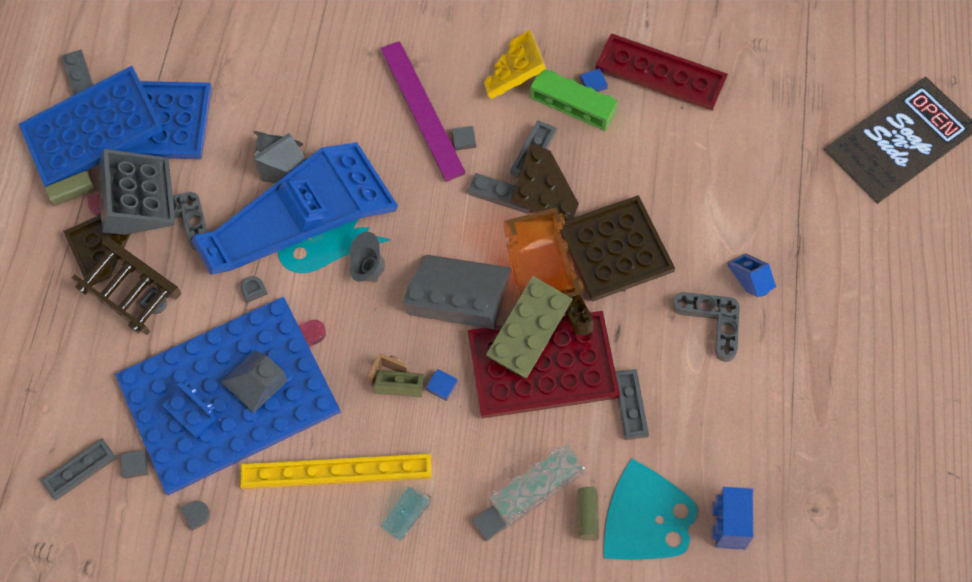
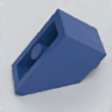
[727,253,776,297]

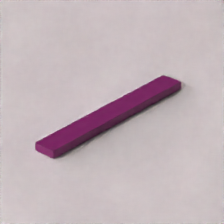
[381,41,465,182]

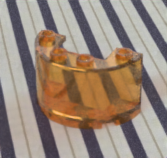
[504,207,584,298]

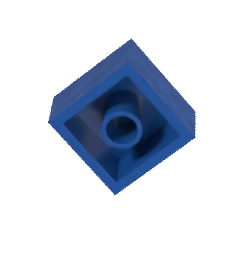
[712,487,754,550]

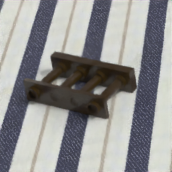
[72,236,181,335]

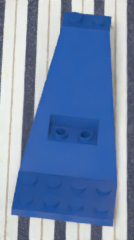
[192,142,398,275]

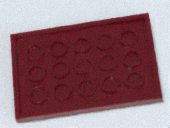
[468,311,620,419]

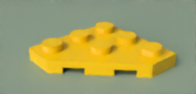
[484,29,546,99]

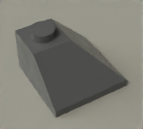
[253,133,306,183]
[221,350,288,413]

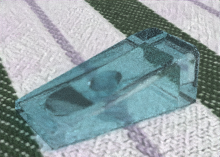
[381,487,431,541]

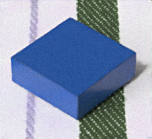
[580,68,608,92]
[426,369,458,401]

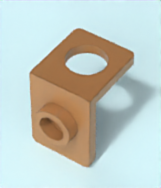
[368,353,409,385]

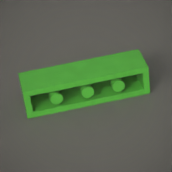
[530,70,618,131]

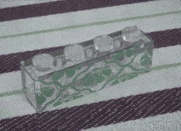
[490,444,585,528]

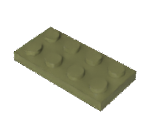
[486,276,572,379]

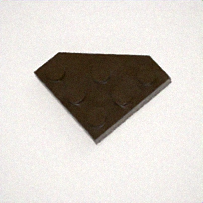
[510,143,579,222]
[63,215,131,286]

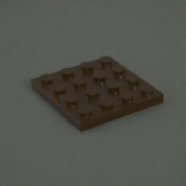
[558,195,675,302]

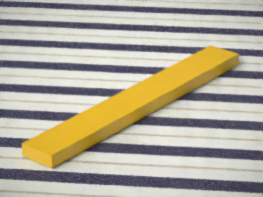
[240,453,432,489]

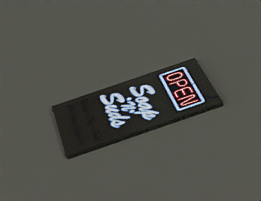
[824,76,972,204]

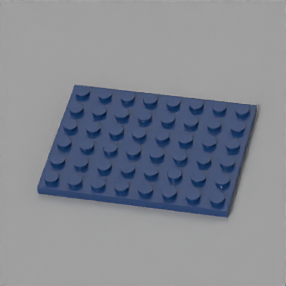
[115,297,341,496]

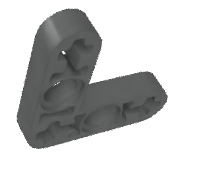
[173,192,208,251]
[673,292,740,362]

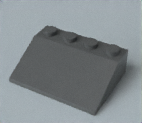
[98,149,175,235]
[403,255,512,329]

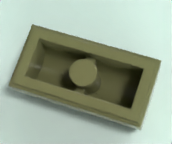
[45,171,95,206]
[375,370,424,397]
[578,487,599,541]

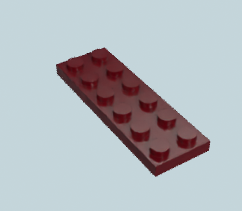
[595,33,728,111]

